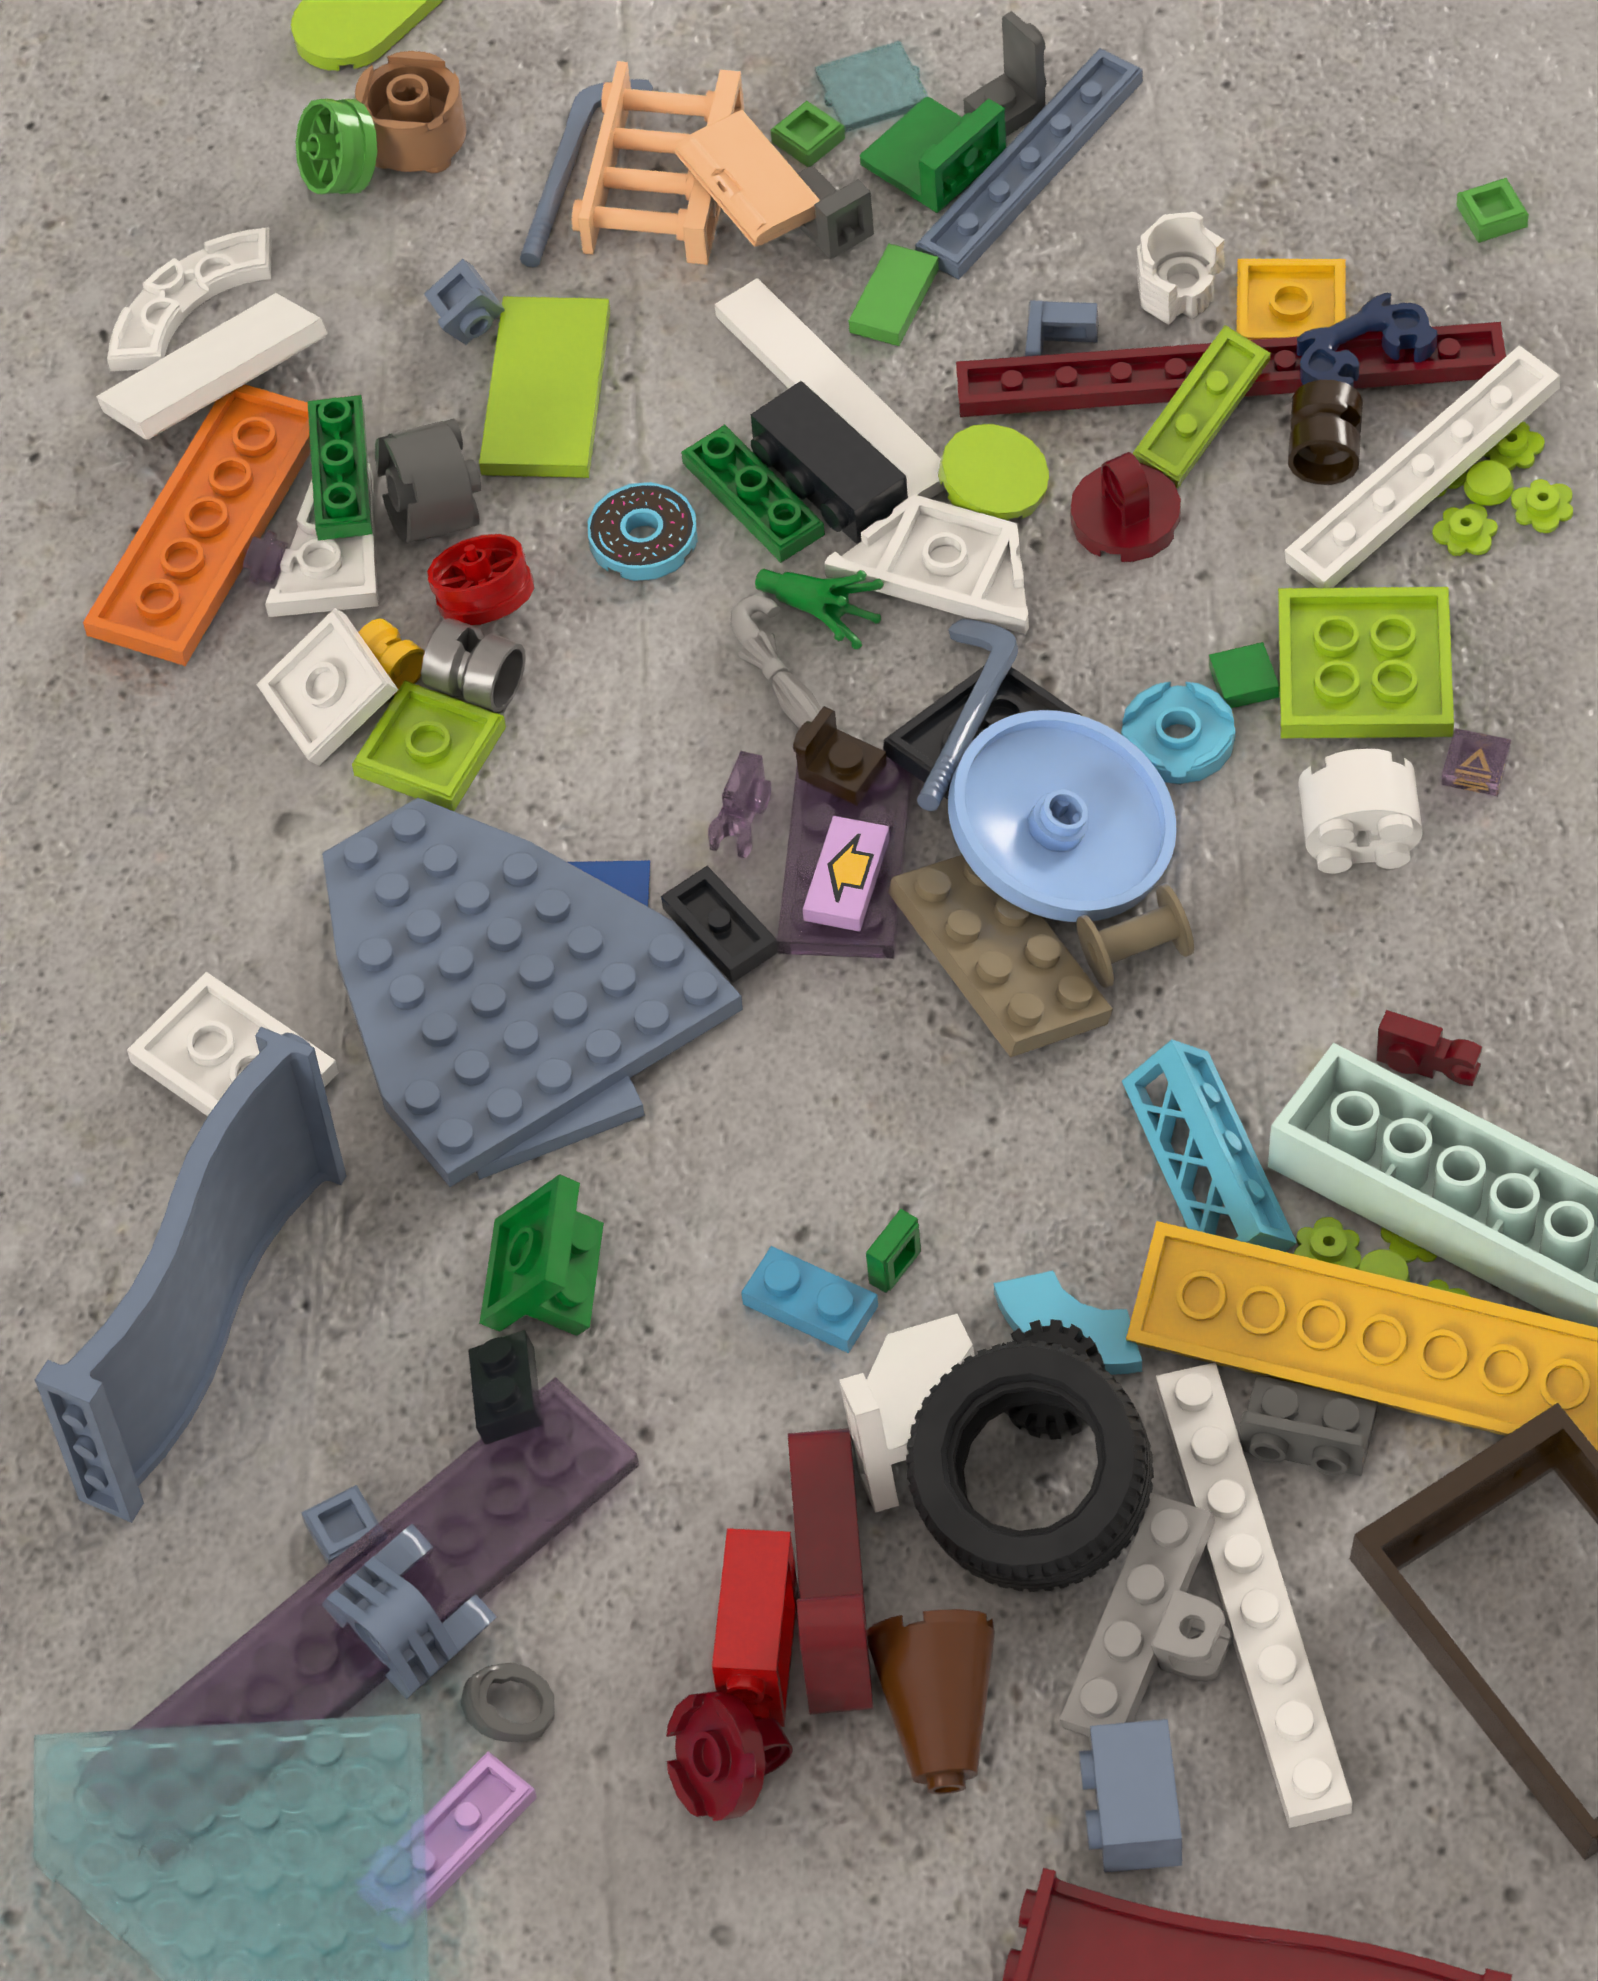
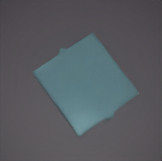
[815,40,929,132]

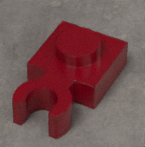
[1376,1010,1483,1086]

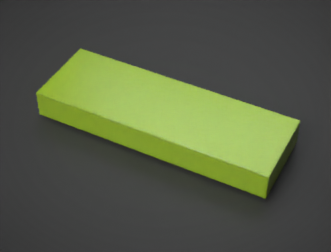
[1133,325,1271,488]

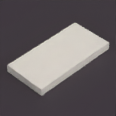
[96,293,328,440]

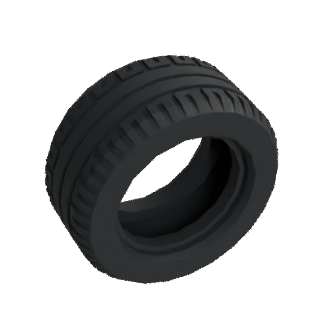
[906,1340,1154,1592]

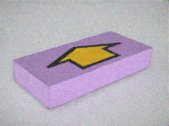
[803,816,890,931]

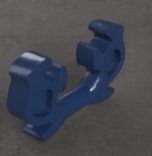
[1297,292,1438,387]

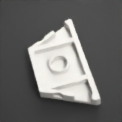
[824,494,1029,634]

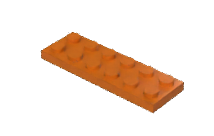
[83,384,311,666]

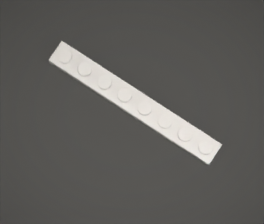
[1156,1362,1352,1828]

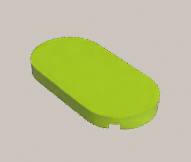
[291,0,443,71]

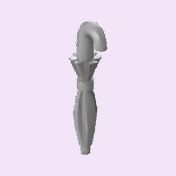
[730,595,822,729]

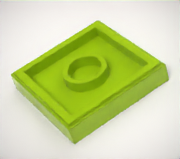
[352,681,506,811]

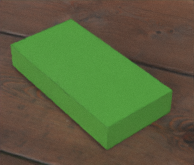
[848,243,939,346]

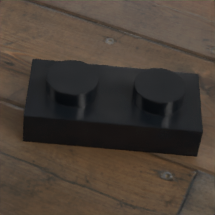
[661,866,779,983]
[468,1330,543,1445]

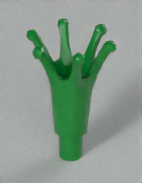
[755,569,884,650]

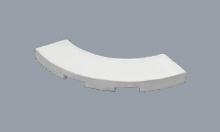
[107,227,272,372]

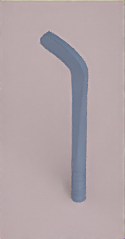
[520,79,653,267]
[917,619,1019,811]

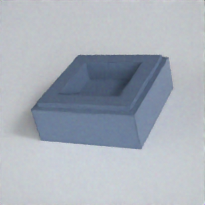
[301,1485,386,1570]

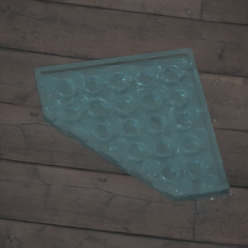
[33,1714,430,1981]

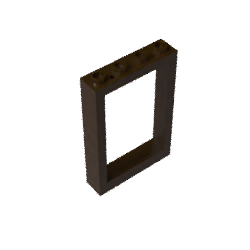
[1349,1403,1598,1860]

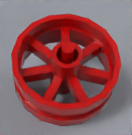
[427,534,534,625]

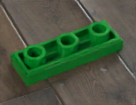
[307,395,373,541]
[681,425,825,563]

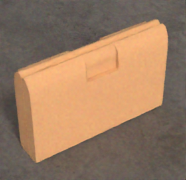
[674,109,820,247]

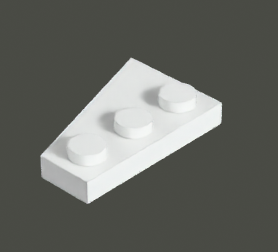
[265,463,379,617]

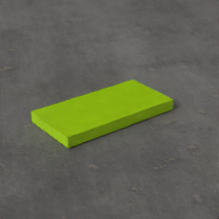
[479,296,611,478]

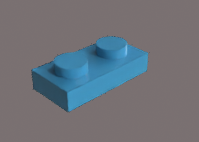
[741,1246,878,1353]

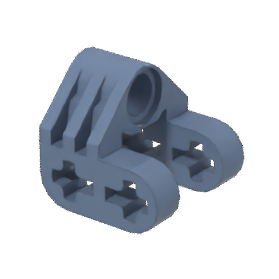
[322,1523,497,1700]

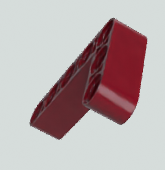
[788,1428,873,1715]

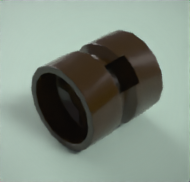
[1288,379,1363,485]

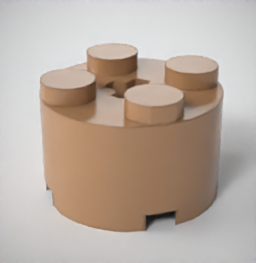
[355,51,467,173]

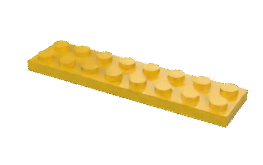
[1126,1221,1598,1451]

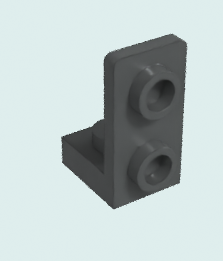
[963,11,1047,136]
[797,166,874,259]

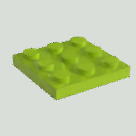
[1278,587,1454,738]

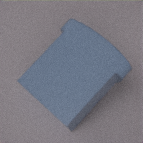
[1025,300,1099,356]

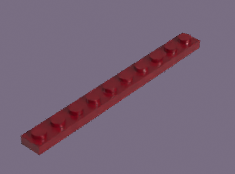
[956,322,1506,417]

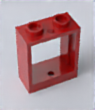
[712,1528,798,1727]

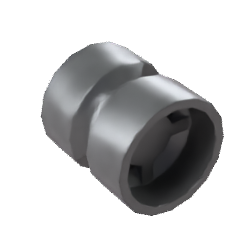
[421,618,526,712]

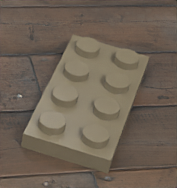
[888,855,1113,1058]

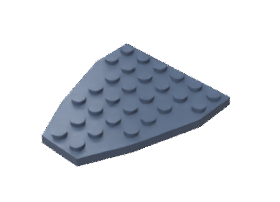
[322,798,743,1187]

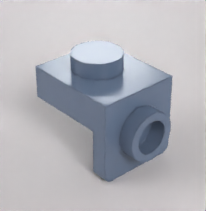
[424,259,505,345]

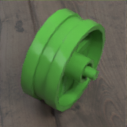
[295,99,377,194]

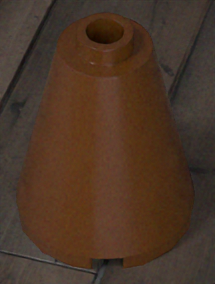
[867,1609,995,1794]

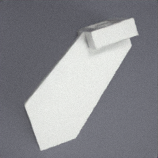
[839,1314,975,1513]

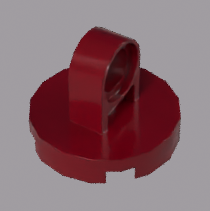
[1070,452,1181,562]
[666,1690,793,1821]

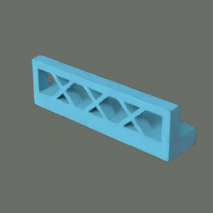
[1122,1039,1297,1252]

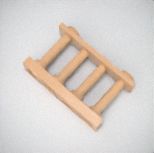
[572,61,744,265]

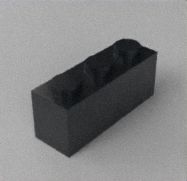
[750,380,908,544]

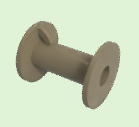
[1076,883,1194,988]

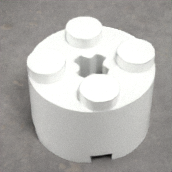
[1298,749,1422,874]

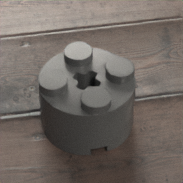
[375,419,481,543]

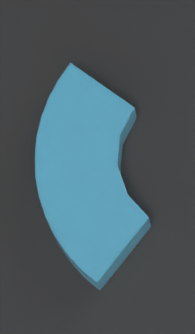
[994,1271,1142,1375]

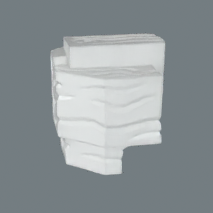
[1137,212,1225,325]

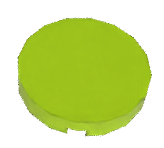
[938,424,1049,521]

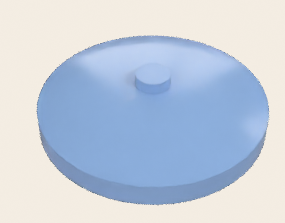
[948,710,1176,922]

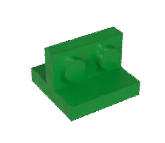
[479,1174,604,1336]

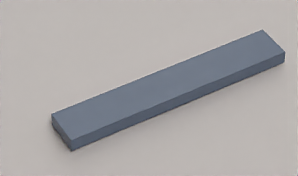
[915,48,1143,280]

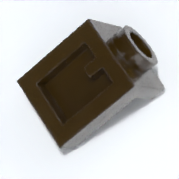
[793,706,887,806]

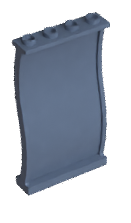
[35,1027,347,1523]

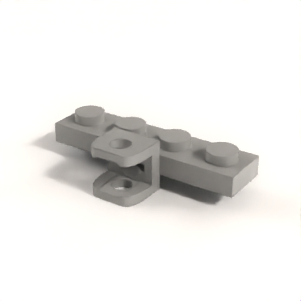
[1060,1494,1232,1737]

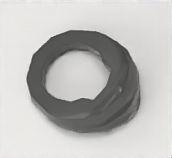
[461,1663,555,1743]

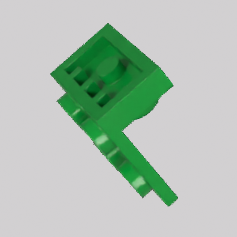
[860,97,1006,213]

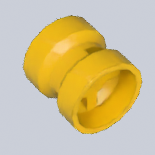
[358,618,425,696]

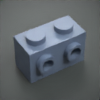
[1079,1719,1182,1873]

